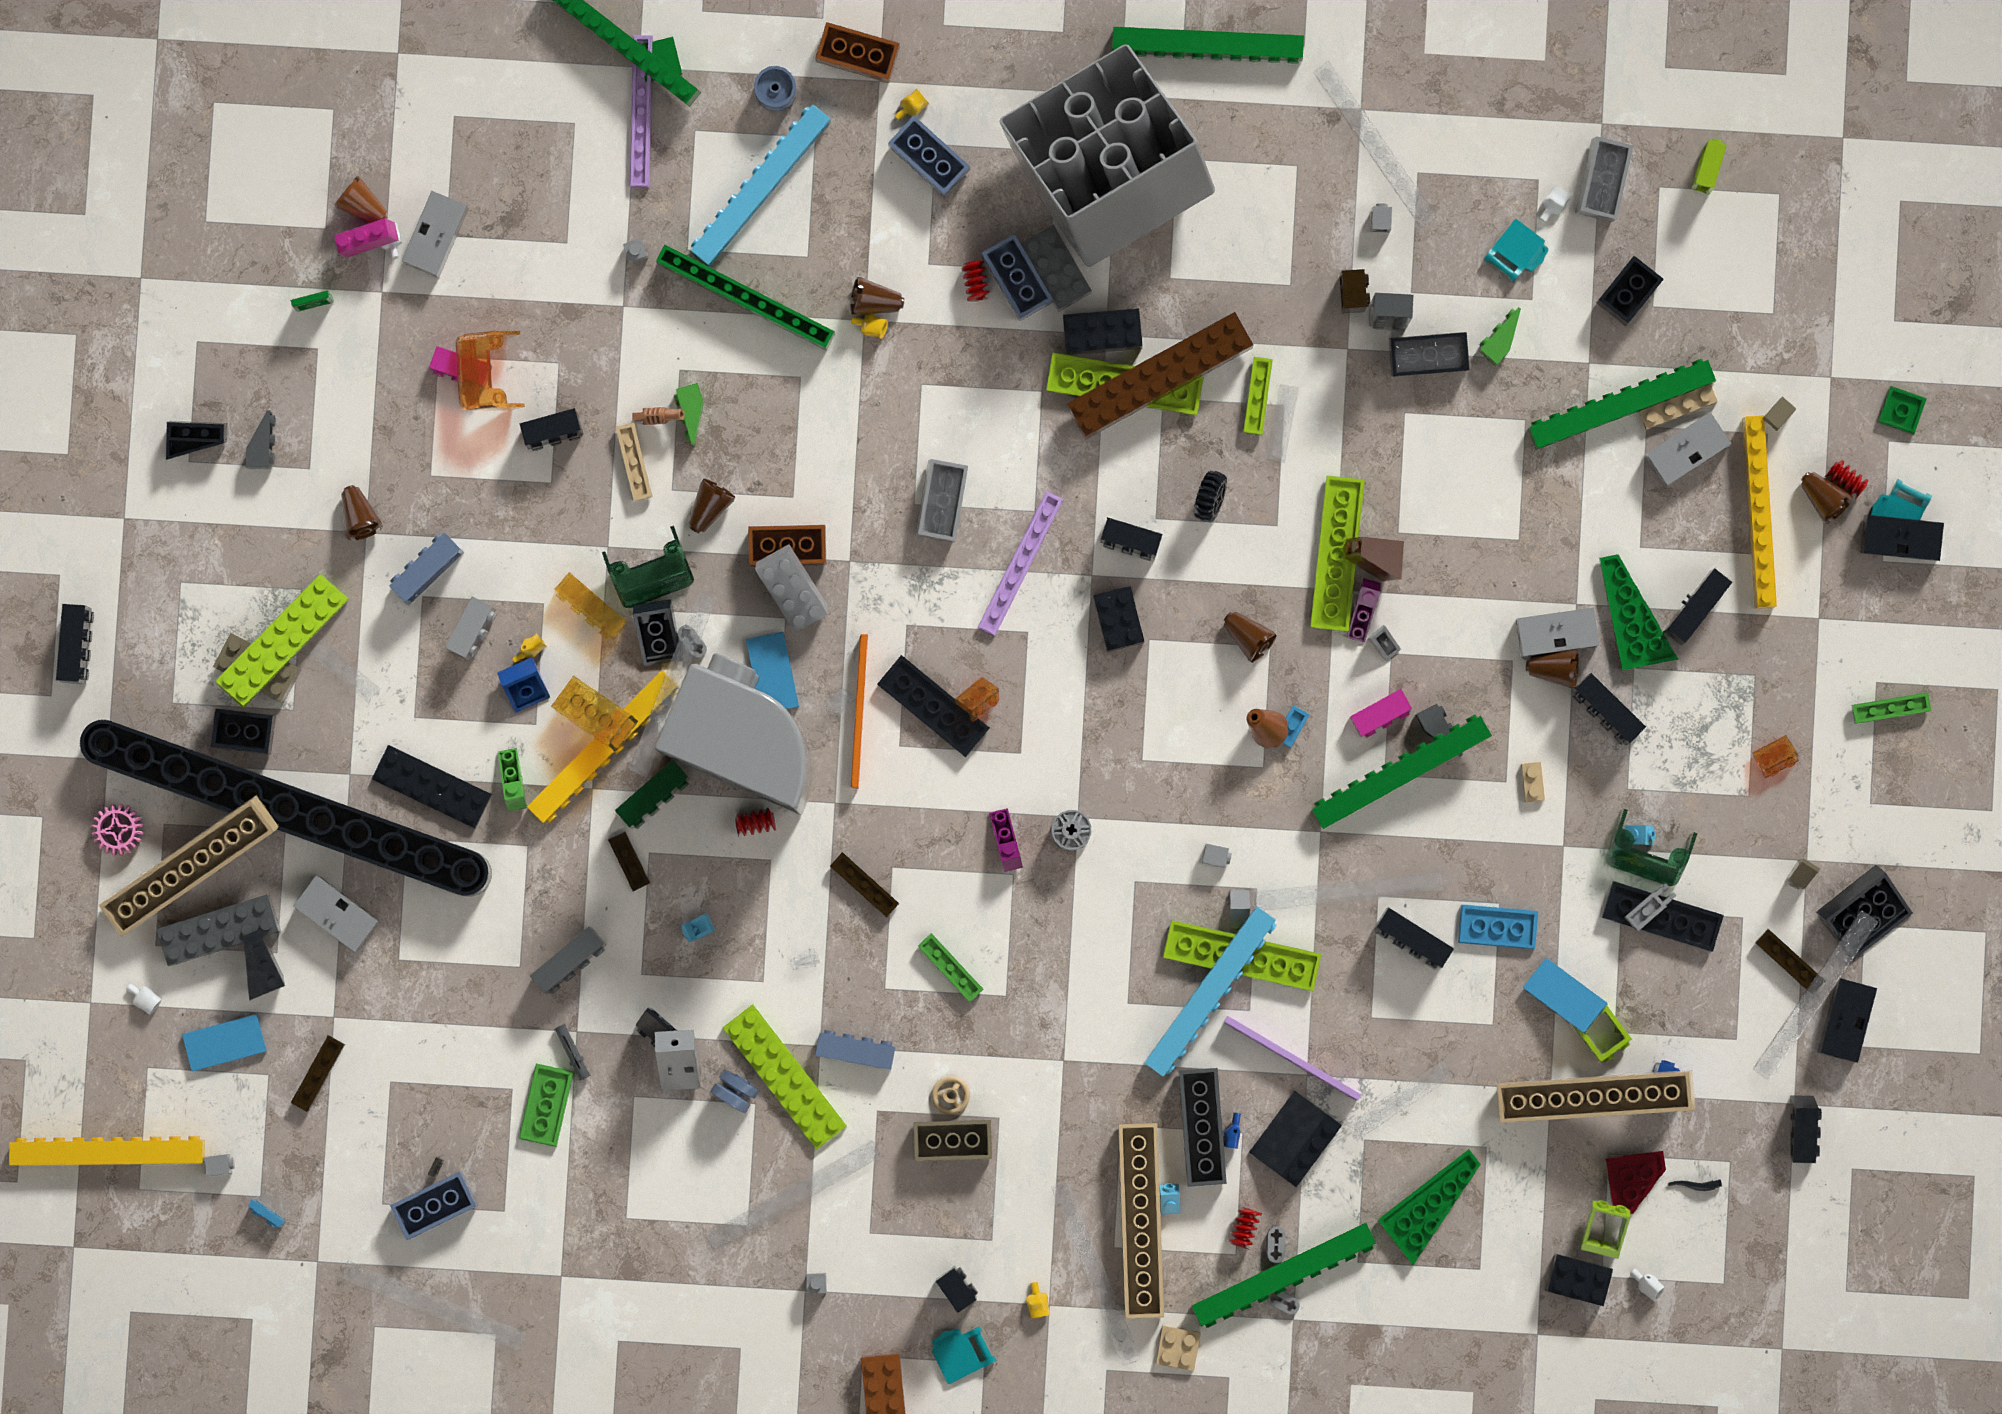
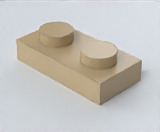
[1521,762,1545,802]

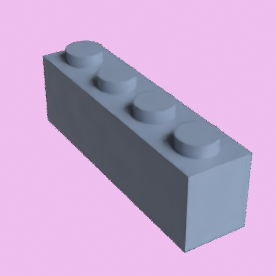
[815,1030,896,1070]

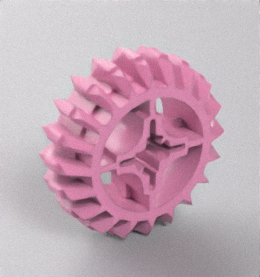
[91,804,144,856]

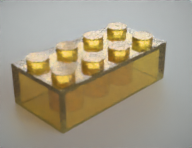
[551,675,638,752]

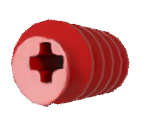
[961,260,990,302]
[1825,460,1868,499]
[735,807,776,837]
[1228,1207,1262,1250]

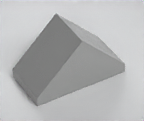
[1368,625,1401,661]
[1230,890,1250,929]

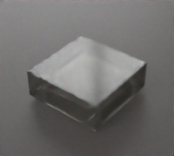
[428,1157,444,1177]

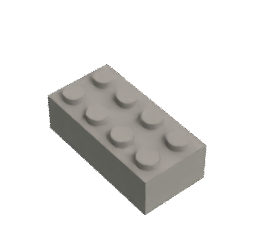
[755,545,829,633]

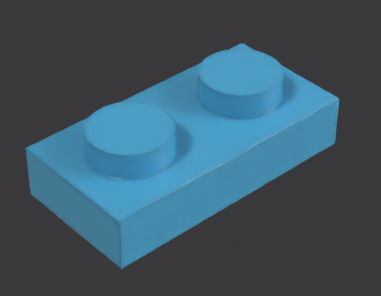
[1282,705,1310,748]
[248,1199,286,1228]

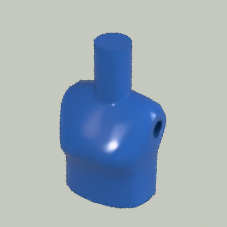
[1223,1112,1241,1149]

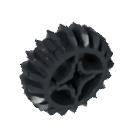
[1194,470,1227,523]

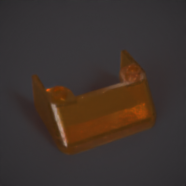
[456,331,525,411]

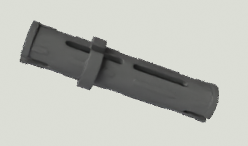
[554,1024,591,1081]

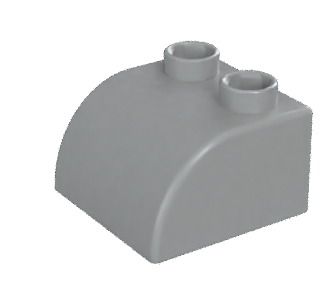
[999,45,1215,267]
[654,653,811,815]

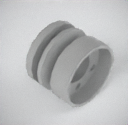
[1051,810,1091,851]

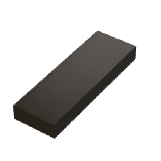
[608,832,650,892]

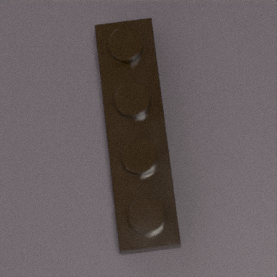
[830,852,900,918]
[1755,929,1825,995]
[291,1035,346,1112]

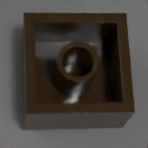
[1339,269,1370,314]

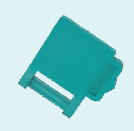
[1483,219,1549,283]
[1870,479,1932,520]
[932,1326,997,1384]

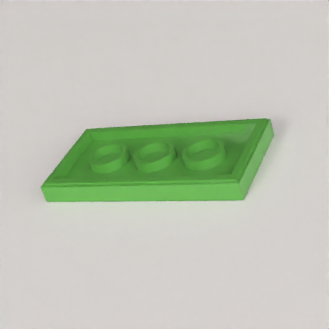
[519,1063,574,1147]

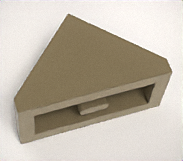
[1762,396,1796,431]

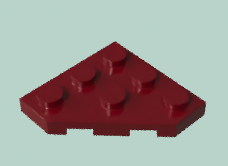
[1605,1151,1666,1214]

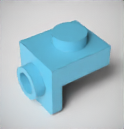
[1624,825,1656,845]
[681,913,715,943]
[1160,1183,1180,1215]

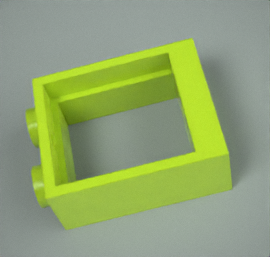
[1691,138,1727,194]
[1573,1006,1632,1063]
[1581,1200,1631,1259]

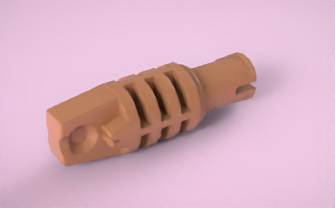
[632,407,685,425]

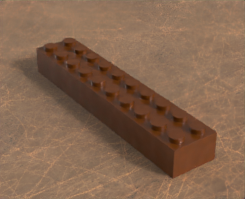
[1067,312,1254,440]

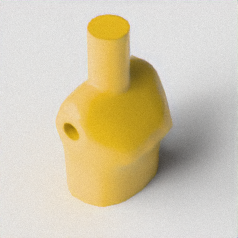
[894,89,929,121]
[851,314,888,339]
[512,633,547,664]
[1026,1282,1050,1319]

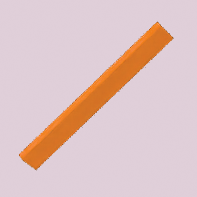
[851,634,868,789]

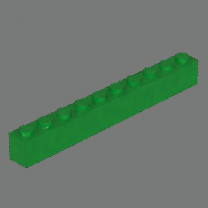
[552,0,701,107]
[1112,27,1304,64]
[656,244,835,351]
[1528,359,1716,450]
[1312,714,1492,829]
[1191,1223,1376,1328]

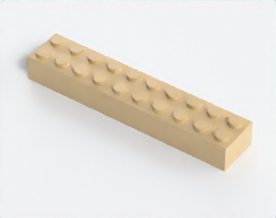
[99,796,279,937]
[1497,1070,1696,1123]
[1118,1123,1164,1319]

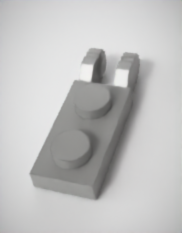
[1624,883,1677,932]

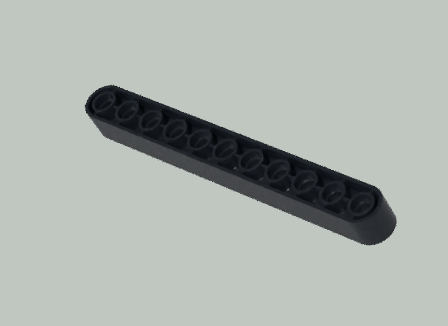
[80,720,492,897]

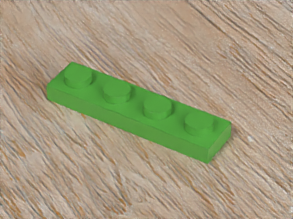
[1851,692,1931,724]
[918,933,984,1002]

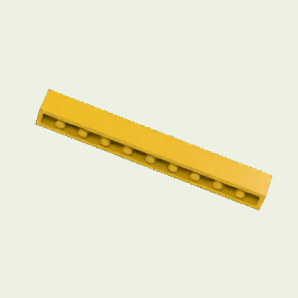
[1742,415,1777,609]
[527,670,679,824]
[9,1136,205,1165]

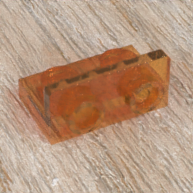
[955,677,999,722]
[1752,735,1799,778]

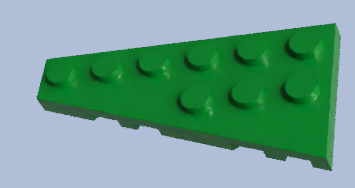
[1599,554,1679,671]
[1377,1149,1481,1266]

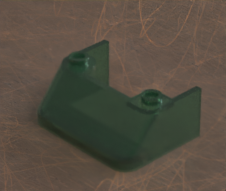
[602,525,694,608]
[1606,809,1698,886]

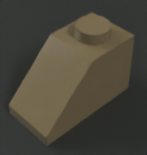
[1786,858,1820,890]

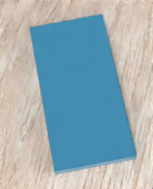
[746,632,799,709]
[1458,905,1538,950]
[1523,958,1608,1034]
[182,1014,267,1071]

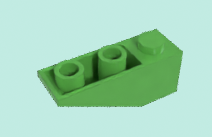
[1479,307,1521,367]
[674,383,704,446]
[498,748,527,812]

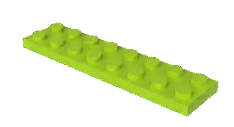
[1046,353,1204,416]
[1310,475,1365,632]
[215,574,349,708]
[1163,920,1322,991]
[723,1004,847,1150]

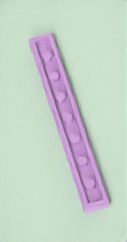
[630,35,653,188]
[978,491,1063,636]
[1224,1016,1361,1101]

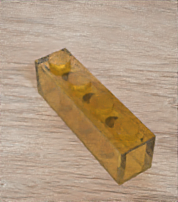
[554,572,628,640]

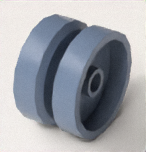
[754,66,797,112]
[710,1069,760,1114]

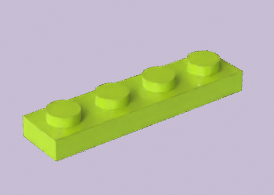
[1243,357,1273,435]

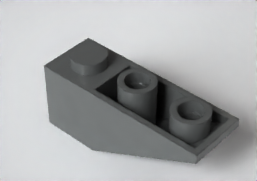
[246,410,276,470]
[1415,704,1463,757]

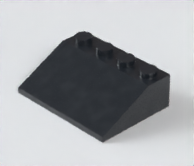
[1816,865,1913,961]
[1249,1090,1342,1187]

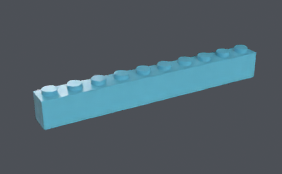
[691,104,831,267]
[1145,906,1277,1077]

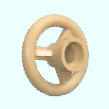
[932,1076,970,1115]

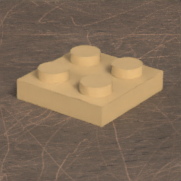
[1156,1326,1201,1371]

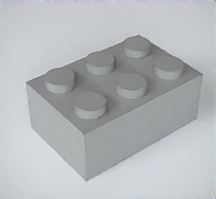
[445,596,497,660]

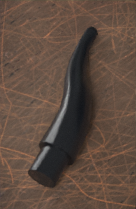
[1668,1179,1722,1191]

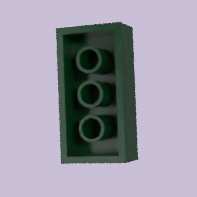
[615,760,690,829]

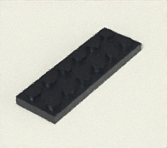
[877,655,990,758]
[372,745,492,829]
[1602,881,1724,952]

